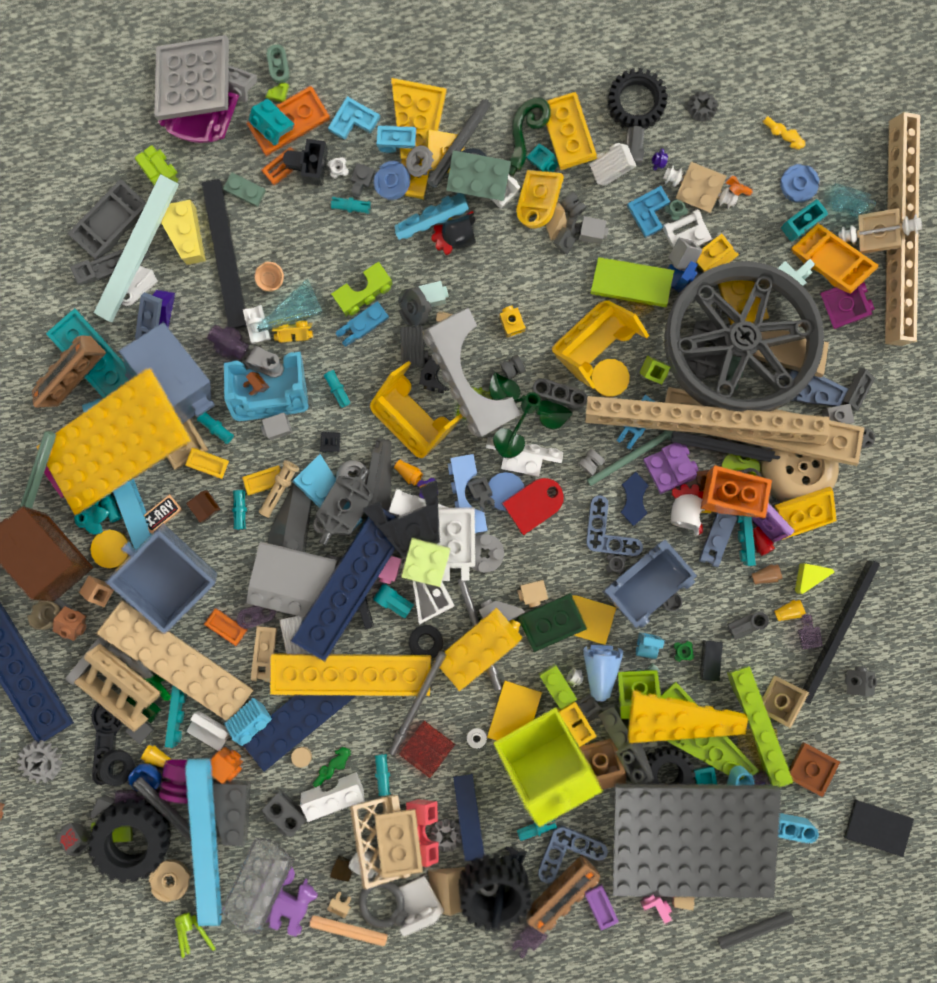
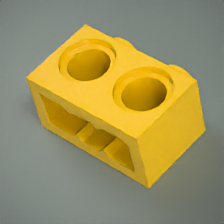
[557,701,597,747]

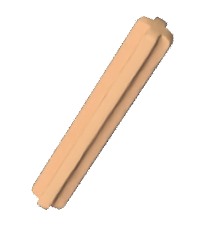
[310,915,387,946]

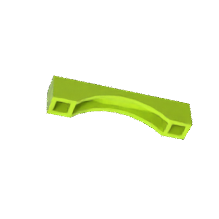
[727,666,794,787]

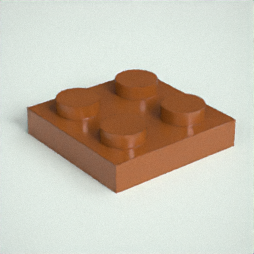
[789,742,840,797]

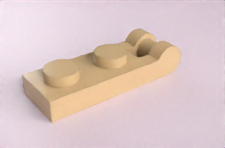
[251,626,278,683]

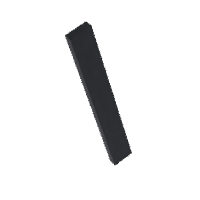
[201,179,247,330]
[803,561,880,704]

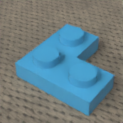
[627,186,670,238]

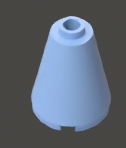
[583,644,623,701]

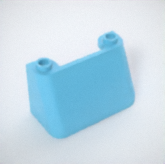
[224,352,308,421]

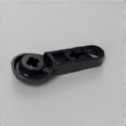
[91,703,123,785]

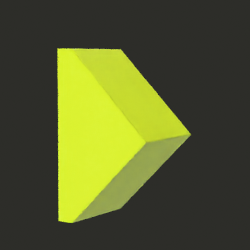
[795,564,834,594]

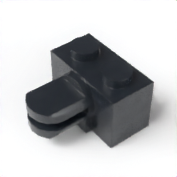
[283,139,328,186]

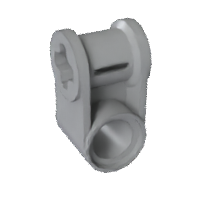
[244,346,284,378]

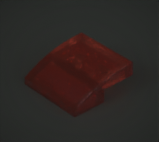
[399,720,455,778]

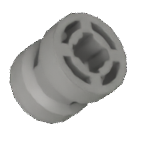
[578,449,605,476]

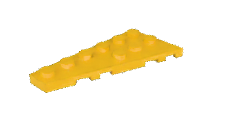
[391,78,447,199]
[627,690,748,743]

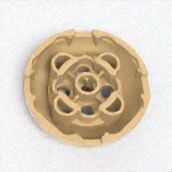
[760,449,839,502]

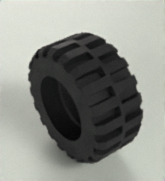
[87,799,171,883]

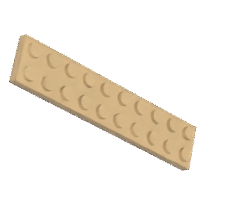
[665,387,864,466]

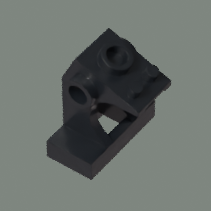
[419,356,450,394]

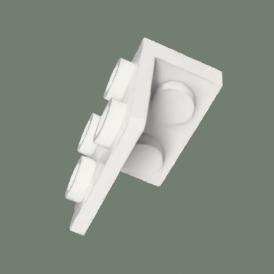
[398,876,444,937]

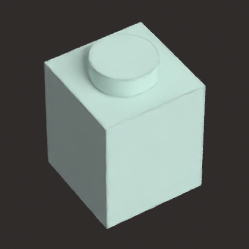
[419,281,449,307]

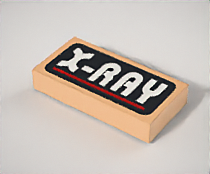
[143,495,182,534]

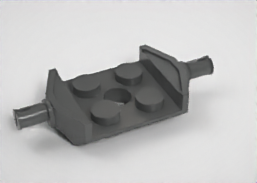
[685,307,729,382]
[315,467,373,546]

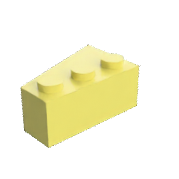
[161,200,206,265]

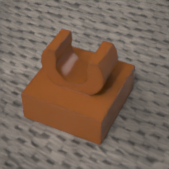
[243,372,270,396]

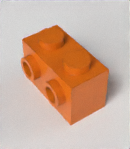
[210,747,243,784]

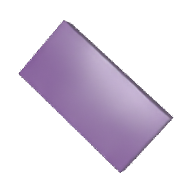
[585,884,619,931]

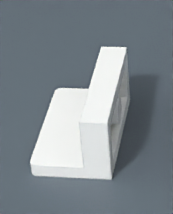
[187,711,230,751]

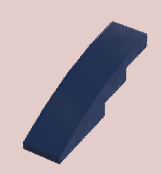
[453,774,485,861]

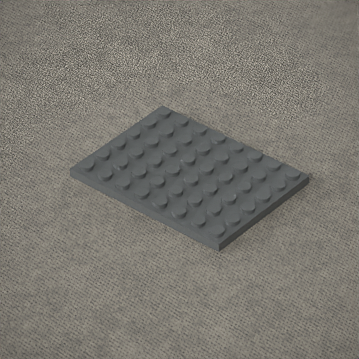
[613,784,781,898]

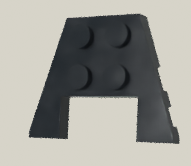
[363,480,440,557]

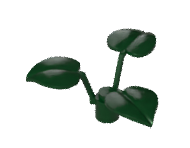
[489,372,573,459]

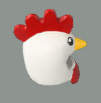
[671,484,711,535]

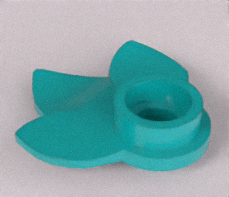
[74,501,110,535]

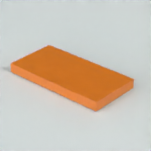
[247,86,331,156]

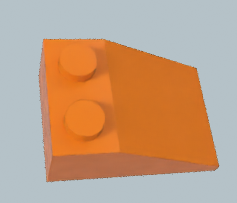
[701,465,772,518]

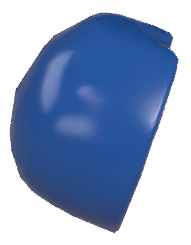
[128,764,162,791]

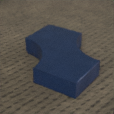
[620,472,649,526]

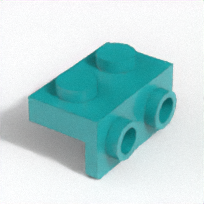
[248,99,295,146]

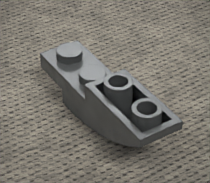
[598,705,653,784]

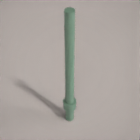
[587,430,679,486]

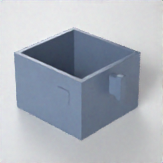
[119,322,215,424]
[106,523,218,634]

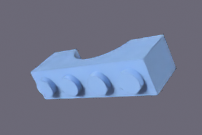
[448,454,487,534]

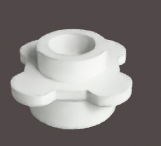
[328,157,349,178]

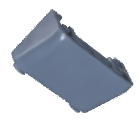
[602,539,697,628]

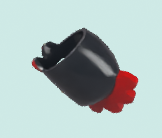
[431,211,476,255]

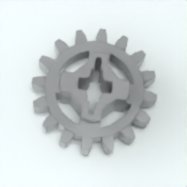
[17,740,63,784]

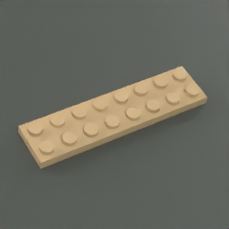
[96,600,254,721]

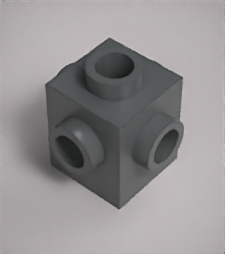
[845,666,877,696]

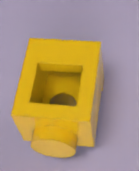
[499,306,526,338]

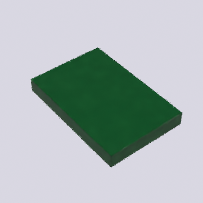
[518,593,587,652]

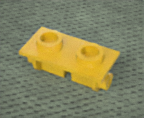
[272,320,313,343]

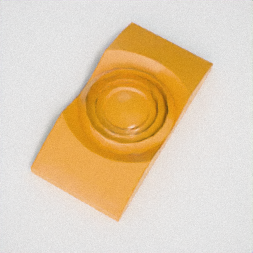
[791,223,878,294]

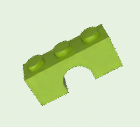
[331,261,393,316]

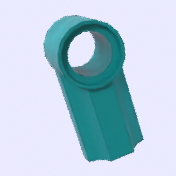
[373,583,414,618]

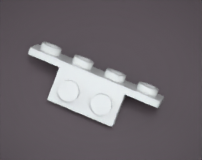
[486,437,563,477]

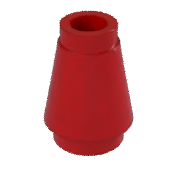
[753,526,775,557]

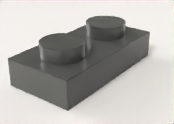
[843,368,875,411]

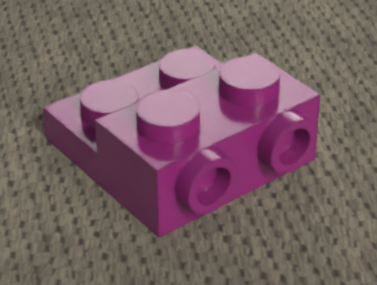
[820,281,875,330]

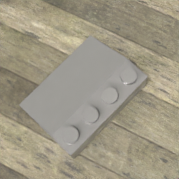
[246,542,337,617]

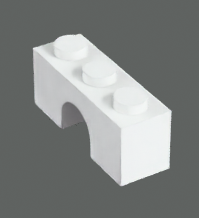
[300,772,364,822]

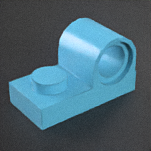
[377,126,416,153]
[636,632,664,659]

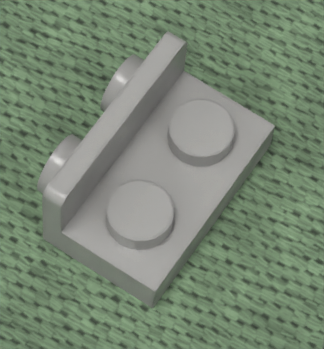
[228,65,257,103]

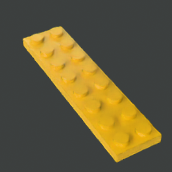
[270,653,431,696]

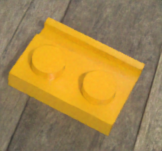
[696,234,739,273]

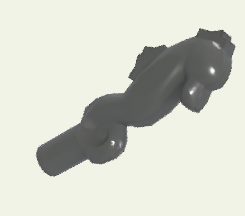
[108,644,153,679]

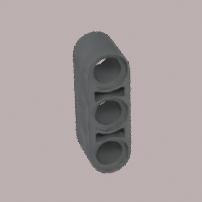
[532,378,588,410]

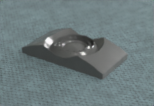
[68,179,146,260]

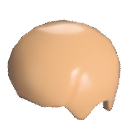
[254,262,284,292]

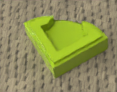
[266,83,289,103]

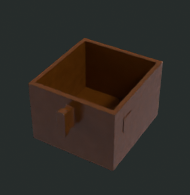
[0,506,94,601]

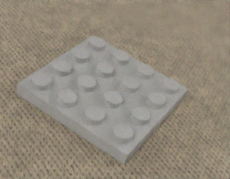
[154,35,229,120]

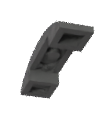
[70,244,151,285]

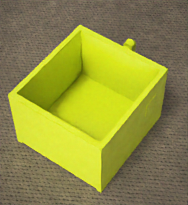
[494,708,602,827]

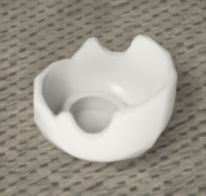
[349,851,381,878]

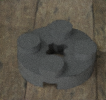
[398,287,432,327]

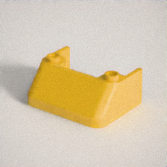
[552,300,649,389]
[370,361,463,458]

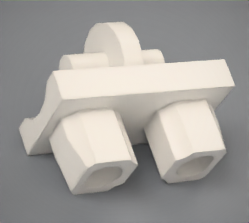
[243,305,271,344]

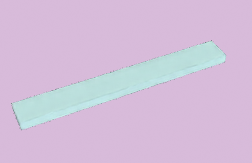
[94,174,179,322]

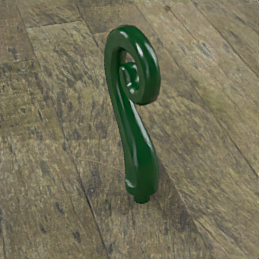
[509,97,551,176]

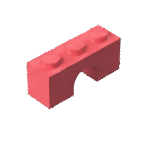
[406,799,439,867]

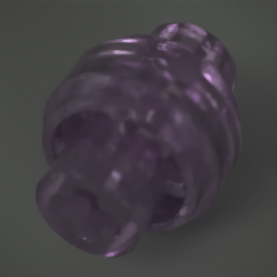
[207,325,249,360]

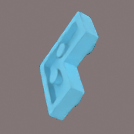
[328,96,380,140]

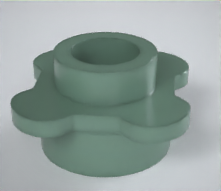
[665,200,688,221]

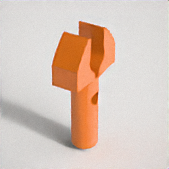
[725,175,753,196]

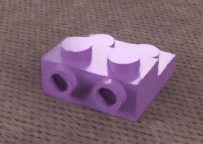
[643,443,698,494]

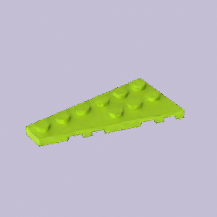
[661,682,759,781]

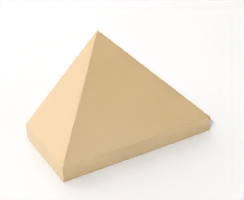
[546,200,567,240]

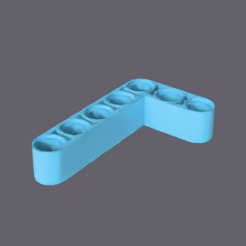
[727,766,819,843]

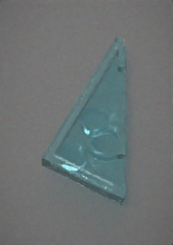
[257,279,322,332]

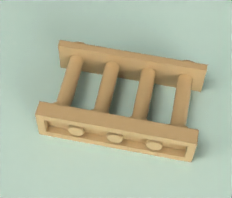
[74,644,161,732]

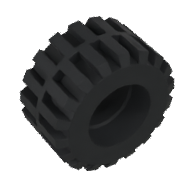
[646,746,695,785]

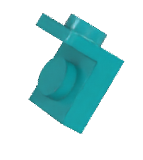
[527,143,559,172]

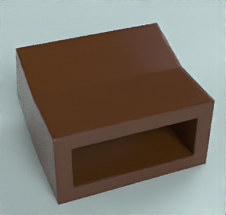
[186,490,221,523]

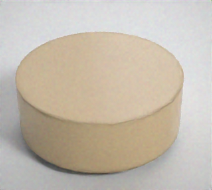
[291,747,312,768]

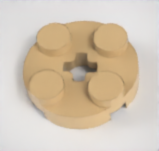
[149,859,191,902]

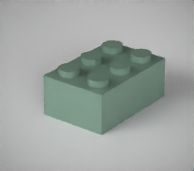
[446,150,511,201]

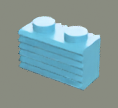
[224,698,272,746]

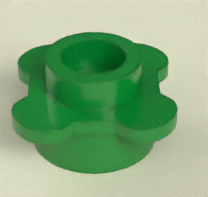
[673,641,694,662]

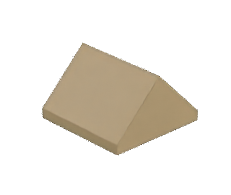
[762,675,809,728]
[428,867,466,916]

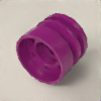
[159,759,188,803]

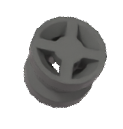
[861,429,875,449]

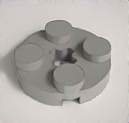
[472,534,504,573]

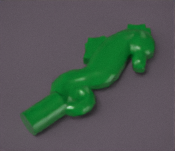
[312,747,351,787]

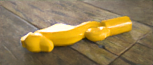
[763,116,806,150]

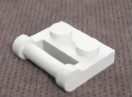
[663,209,712,248]

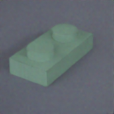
[223,172,266,207]

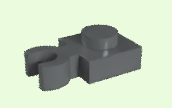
[553,217,582,255]
[467,477,495,512]

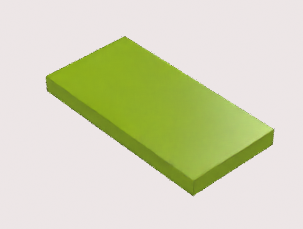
[591,257,674,308]

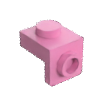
[640,895,672,924]

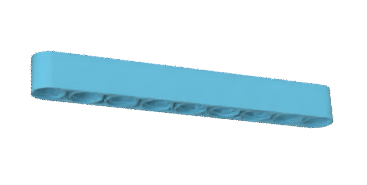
[82,398,151,549]
[186,759,222,926]

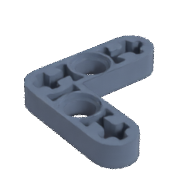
[586,495,643,556]
[538,825,608,883]

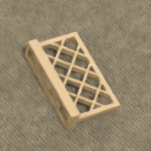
[350,795,411,889]

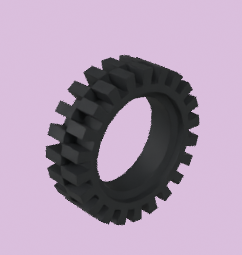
[607,68,668,130]

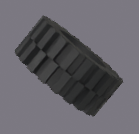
[458,854,532,931]

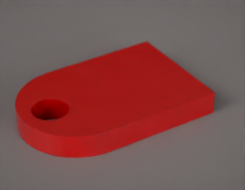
[501,478,564,535]

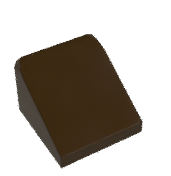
[329,855,353,882]

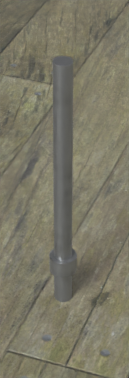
[457,578,502,691]
[388,651,446,755]

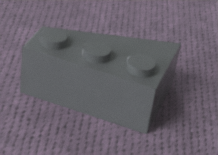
[212,779,251,846]

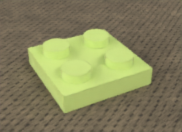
[401,538,451,587]

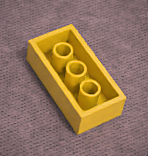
[434,607,522,691]

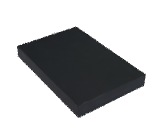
[844,799,914,857]

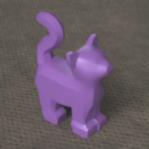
[264,864,318,937]

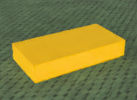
[185,447,229,479]
[242,465,281,496]

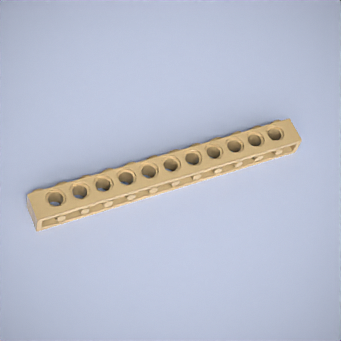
[885,112,920,346]
[585,396,830,444]

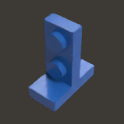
[668,261,698,293]

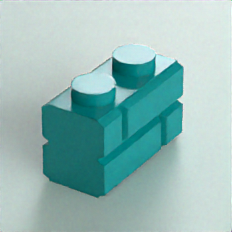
[781,199,828,242]

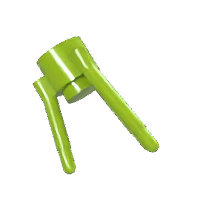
[174,912,216,958]

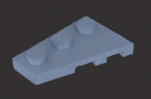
[784,370,848,407]

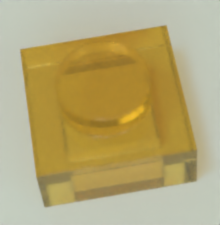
[628,301,654,319]

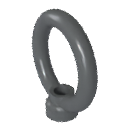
[359,880,409,928]

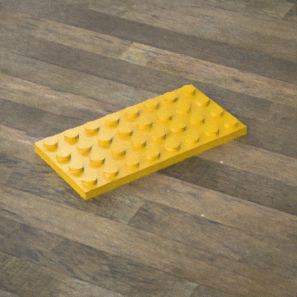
[36,369,191,515]

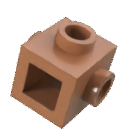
[53,606,87,641]

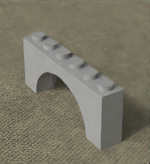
[422,308,521,437]

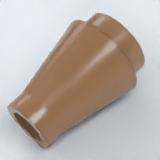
[751,564,783,585]

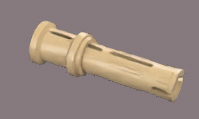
[259,460,299,517]

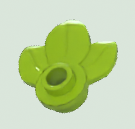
[721,454,760,476]

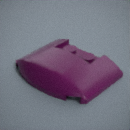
[158,92,239,143]

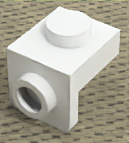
[491,175,520,209]

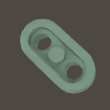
[267,44,290,84]

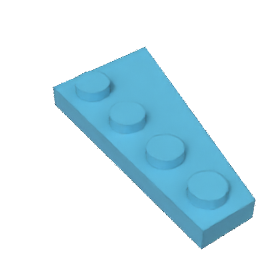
[395,193,469,240]
[292,454,363,530]

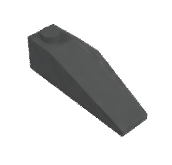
[268,483,312,553]

